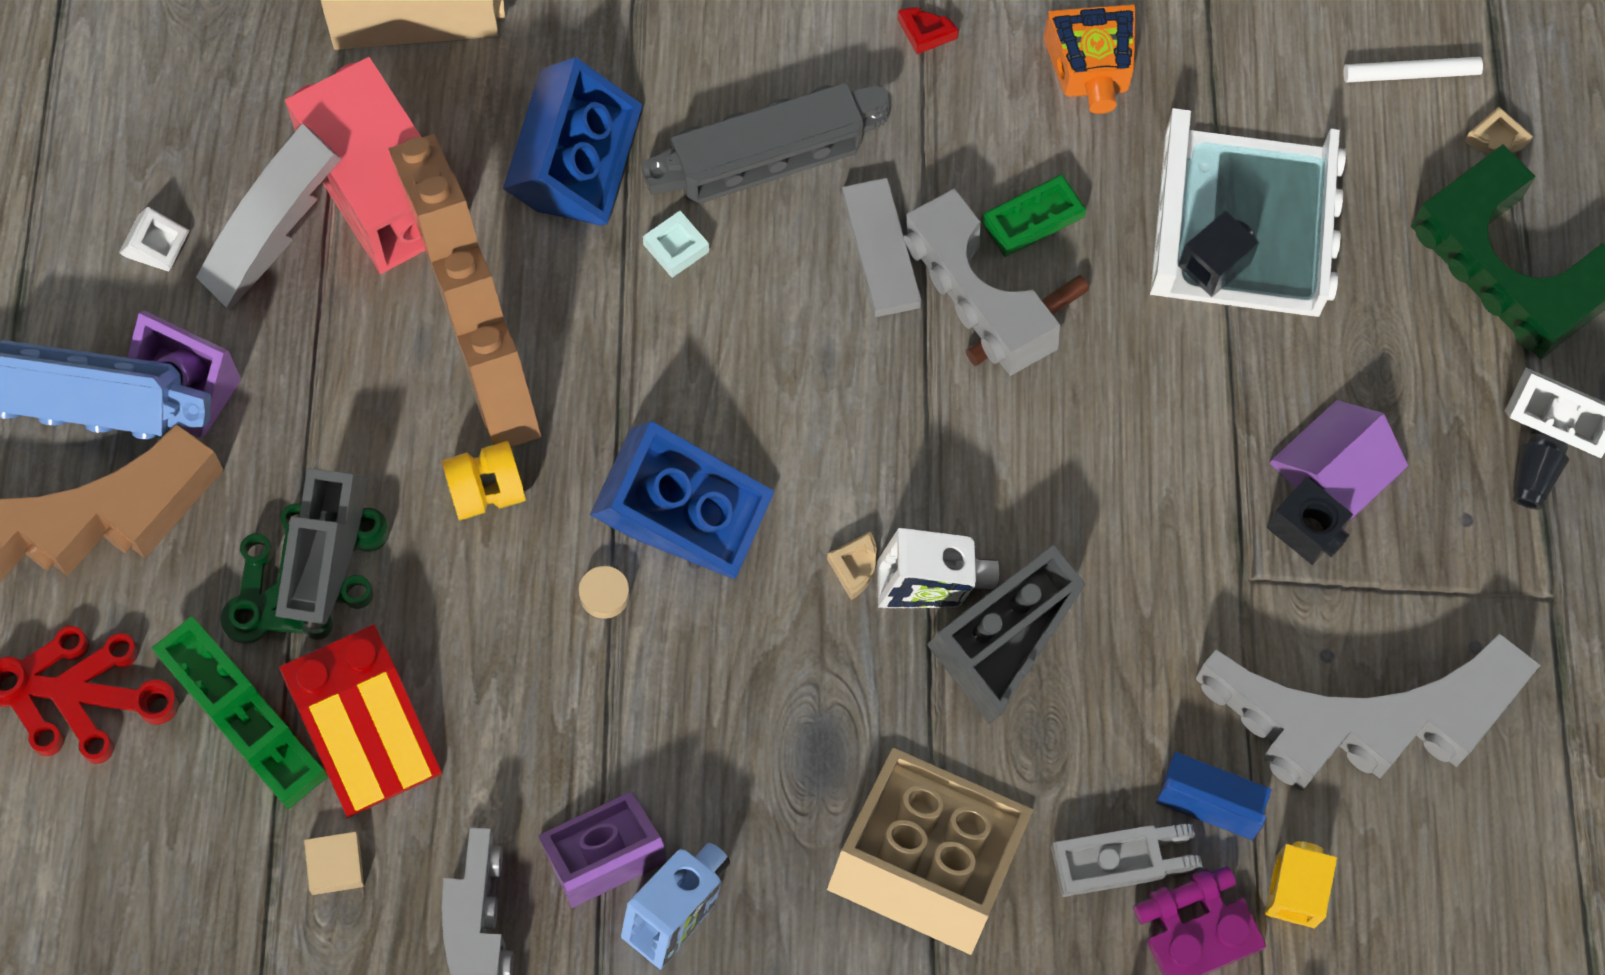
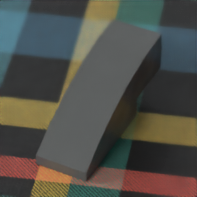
[275,468,369,624]

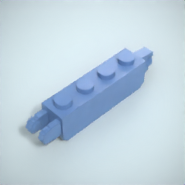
[0,340,211,439]

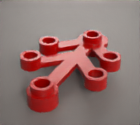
[0,626,179,764]

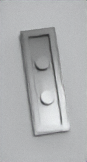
[841,178,922,317]

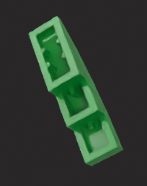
[151,616,328,810]

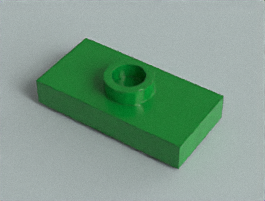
[981,174,1087,258]

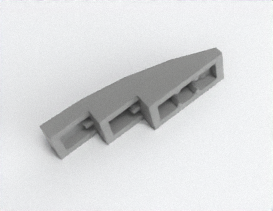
[196,123,342,310]

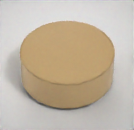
[579,566,630,619]

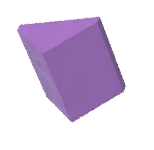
[127,310,241,438]
[1270,400,1408,523]
[538,791,666,908]

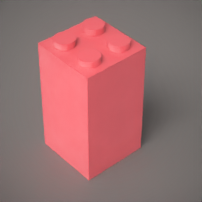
[285,57,426,275]

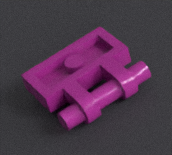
[1133,866,1267,975]

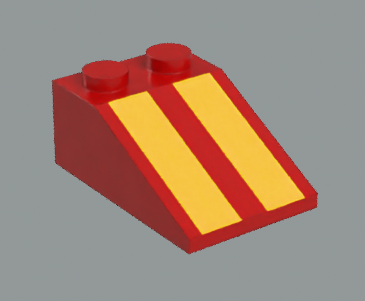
[279,624,442,818]

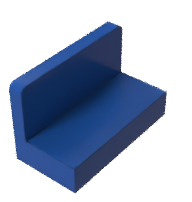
[1156,752,1272,840]

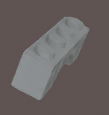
[904,188,1060,376]

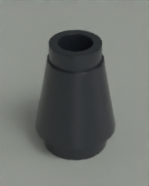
[1513,434,1569,510]

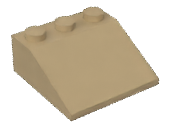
[827,748,1034,955]

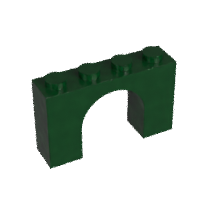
[1411,144,1605,360]

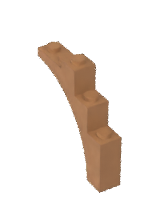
[388,133,542,447]
[0,424,224,582]

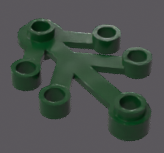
[220,503,390,644]

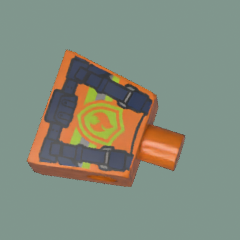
[1043,4,1135,114]

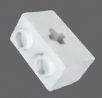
[1505,368,1605,458]

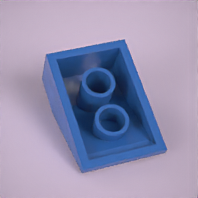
[590,421,775,579]

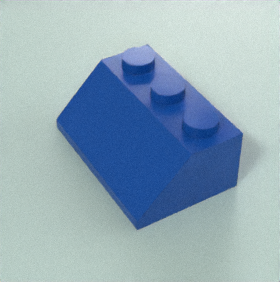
[503,57,642,226]

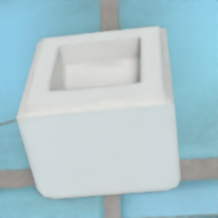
[119,207,190,271]

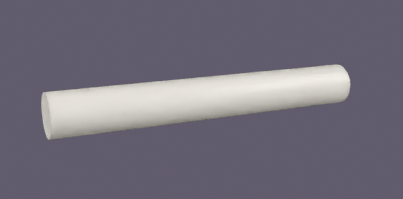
[1343,56,1483,83]

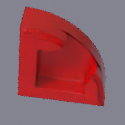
[897,7,959,54]

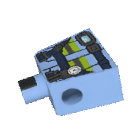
[621,843,730,970]

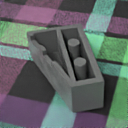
[927,544,1085,724]

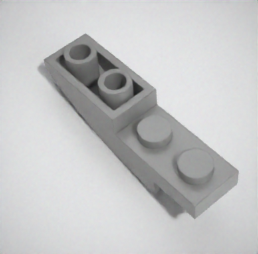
[441,828,514,975]

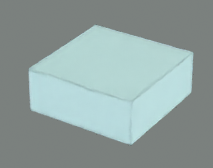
[643,211,709,278]

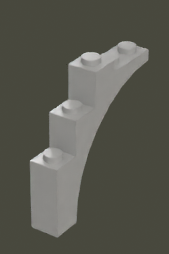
[1196,633,1540,790]

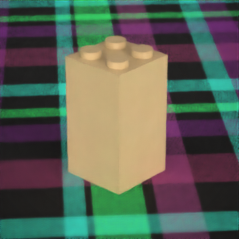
[320,0,506,50]

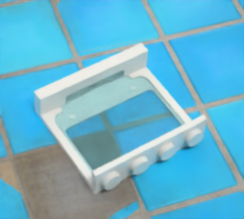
[1150,108,1346,317]

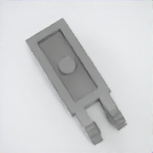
[1051,824,1203,897]

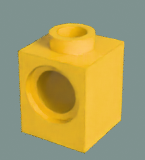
[1264,841,1337,929]

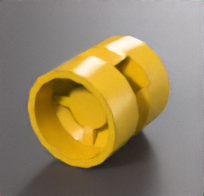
[441,441,526,521]

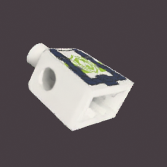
[877,528,999,608]

